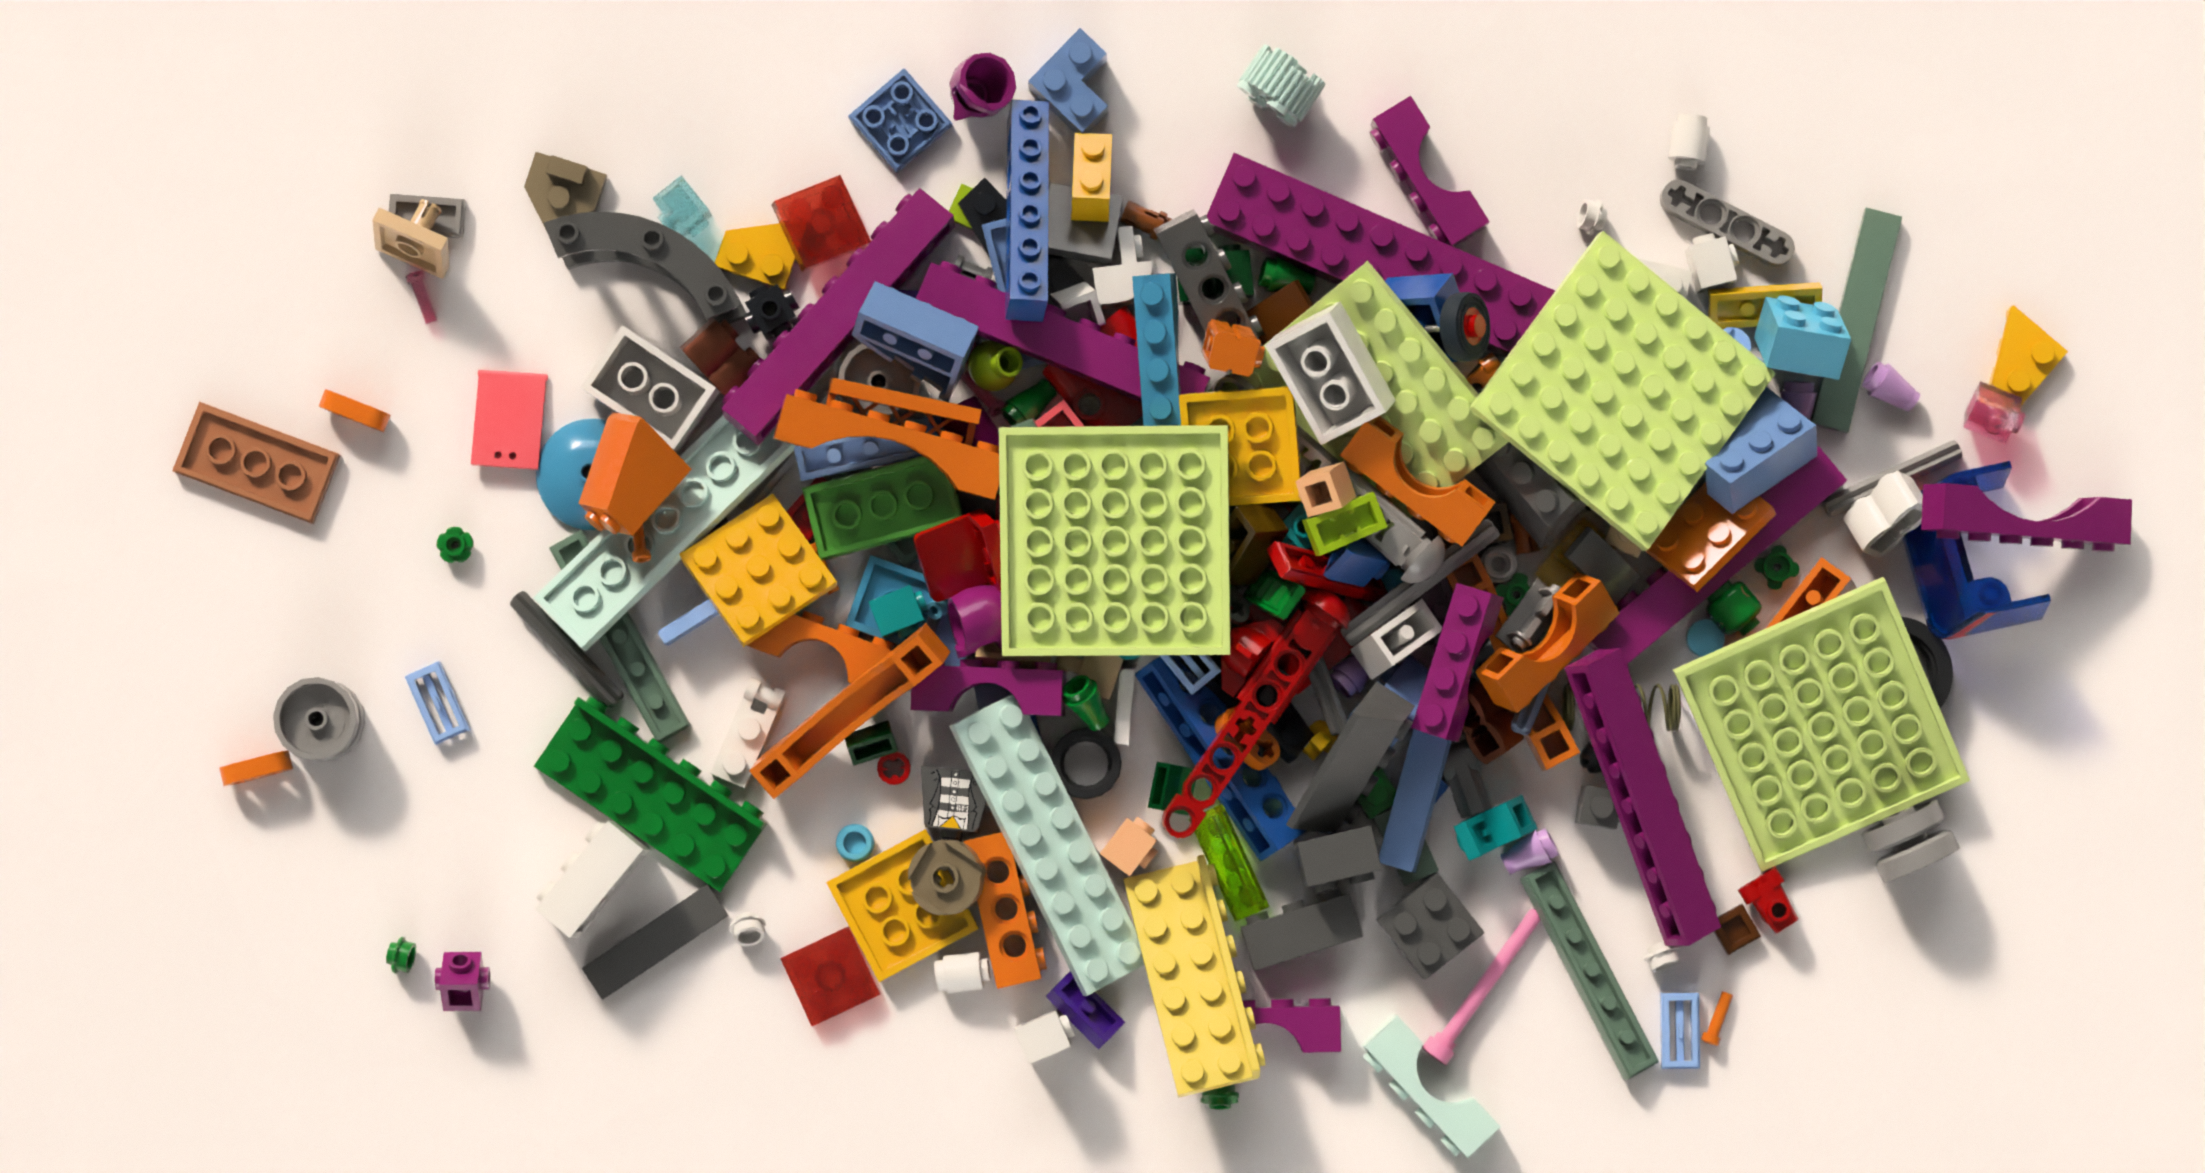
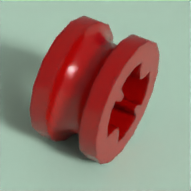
[877,752,911,785]

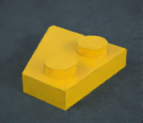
[715,220,808,291]
[1989,305,2068,409]

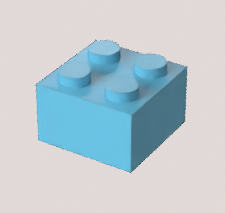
[1754,295,1851,380]

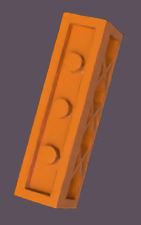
[826,378,982,446]

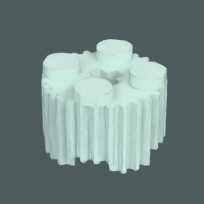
[1237,44,1326,128]

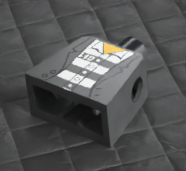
[921,766,987,842]

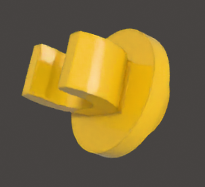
[1302,720,1340,761]

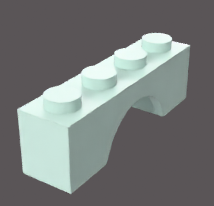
[1362,1014,1501,1158]

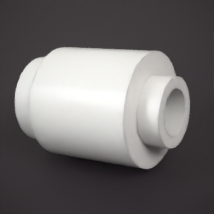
[1668,113,1710,170]
[934,952,991,993]

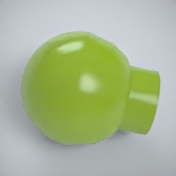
[968,340,1023,391]

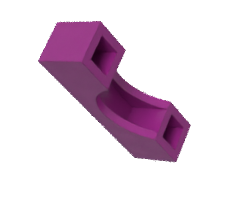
[1369,96,1490,247]
[1411,583,1504,742]
[910,659,1067,716]
[1242,998,1341,1053]

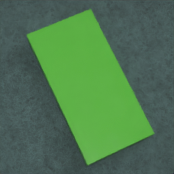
[802,456,964,561]

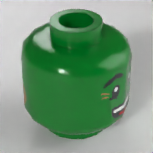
[1706,580,1762,636]

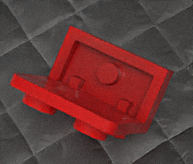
[914,508,1001,602]

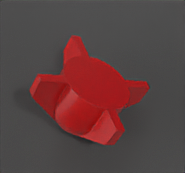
[1221,619,1285,698]

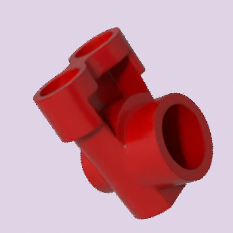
[1737,866,1799,934]

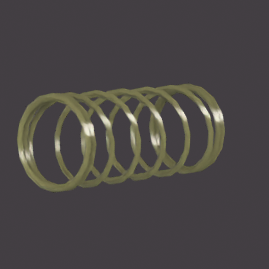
[1563,683,1681,732]

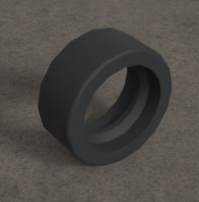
[1051,727,1122,799]

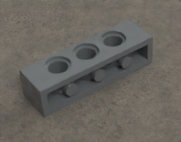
[1154,209,1265,346]

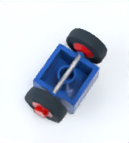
[1385,273,1491,362]

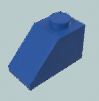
[1323,538,1391,587]

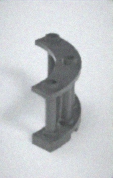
[544,212,746,324]

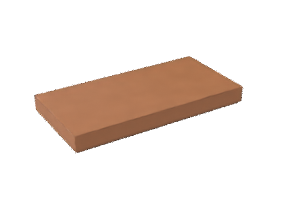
[172,401,341,524]

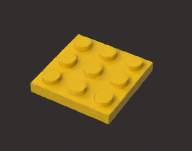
[1179,386,1301,506]
[679,493,837,648]
[826,829,979,982]

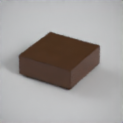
[1714,904,1761,955]

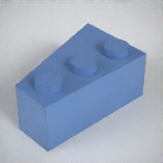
[852,281,979,402]
[1705,387,1817,514]

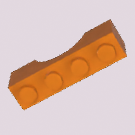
[1340,416,1495,547]
[1475,572,1620,713]
[747,611,895,684]

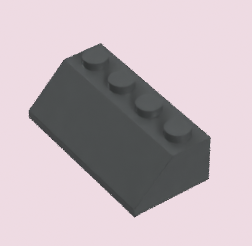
[1475,389,1587,549]
[1286,681,1415,833]

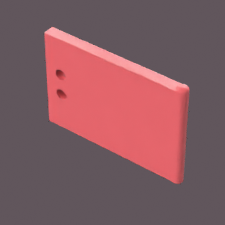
[471,370,548,470]

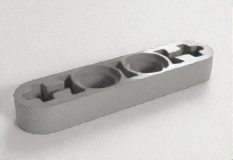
[1660,180,1795,267]

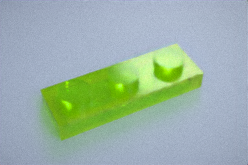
[1188,803,1270,922]

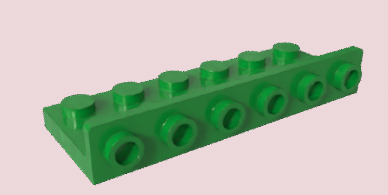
[534,696,767,892]

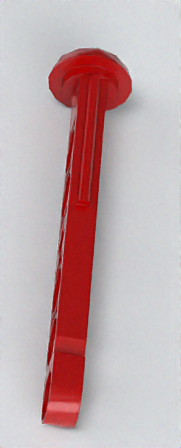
[1162,588,1350,838]

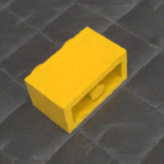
[1071,133,1112,222]

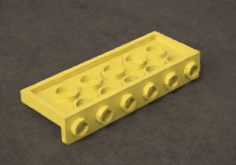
[1123,854,1265,1098]

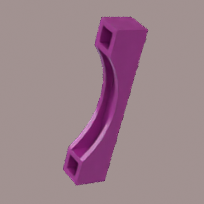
[1921,483,2132,552]

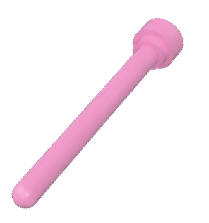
[1422,909,1541,1066]

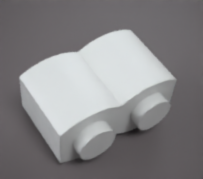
[1843,471,1923,558]

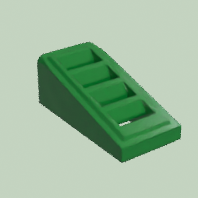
[1243,568,1306,620]

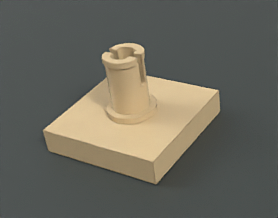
[372,199,449,279]

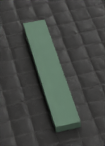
[1811,207,1902,433]
[549,530,691,743]
[1520,861,1659,1080]

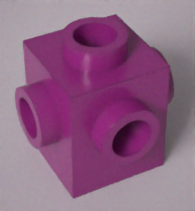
[435,952,491,1011]

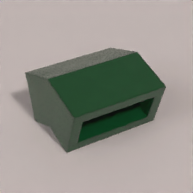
[845,720,898,766]
[1147,762,1196,816]

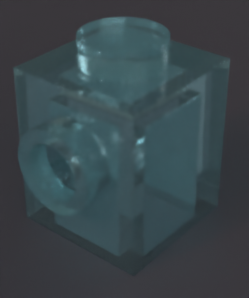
[652,175,712,237]

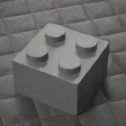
[1294,825,1382,893]
[1376,873,1485,980]

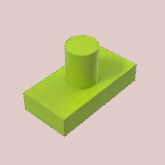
[1302,492,1388,556]

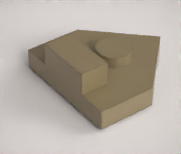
[524,152,608,229]

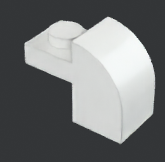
[1093,226,1152,309]

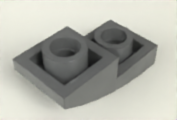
[1563,526,1640,605]

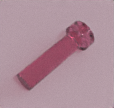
[405,270,437,324]
[960,370,1006,417]

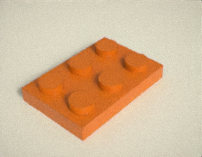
[1645,482,1776,592]

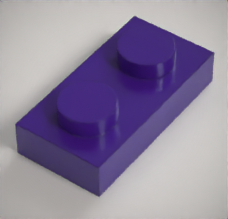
[1046,971,1125,1050]

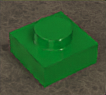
[1357,768,1396,820]

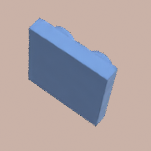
[848,68,953,173]

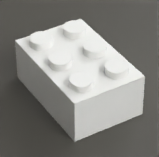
[1265,301,1396,445]
[580,325,720,454]
[535,821,650,938]

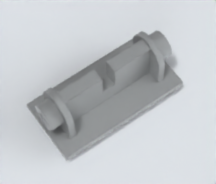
[1495,578,1561,653]

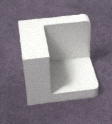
[1051,282,1106,326]

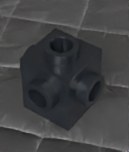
[743,283,800,340]

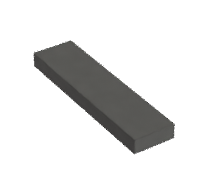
[582,884,729,1000]

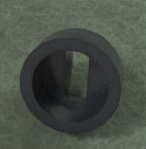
[1579,741,1602,773]

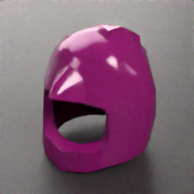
[949,53,1016,121]
[947,585,1002,659]

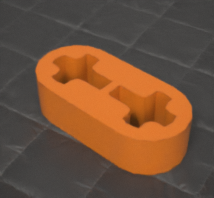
[318,389,391,432]
[1214,706,1280,770]
[219,750,293,786]

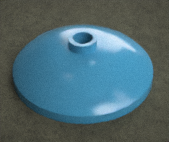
[536,418,607,531]

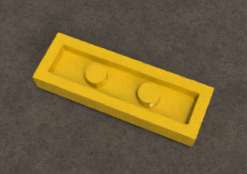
[1708,282,1823,329]

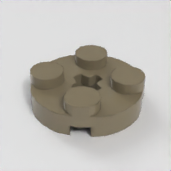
[908,840,986,915]

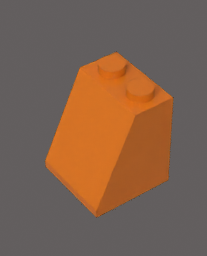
[578,412,692,536]

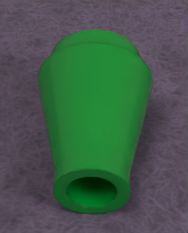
[1258,256,1316,295]
[1001,379,1057,426]
[1063,675,1110,731]

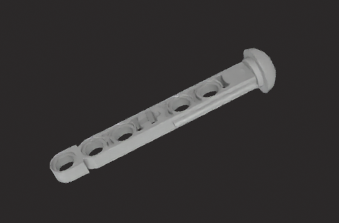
[1212,374,1445,584]

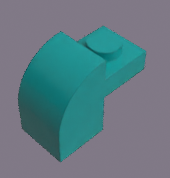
[1453,794,1538,861]

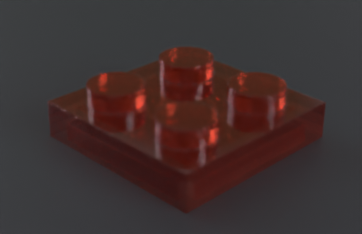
[771,175,871,272]
[780,926,881,1026]

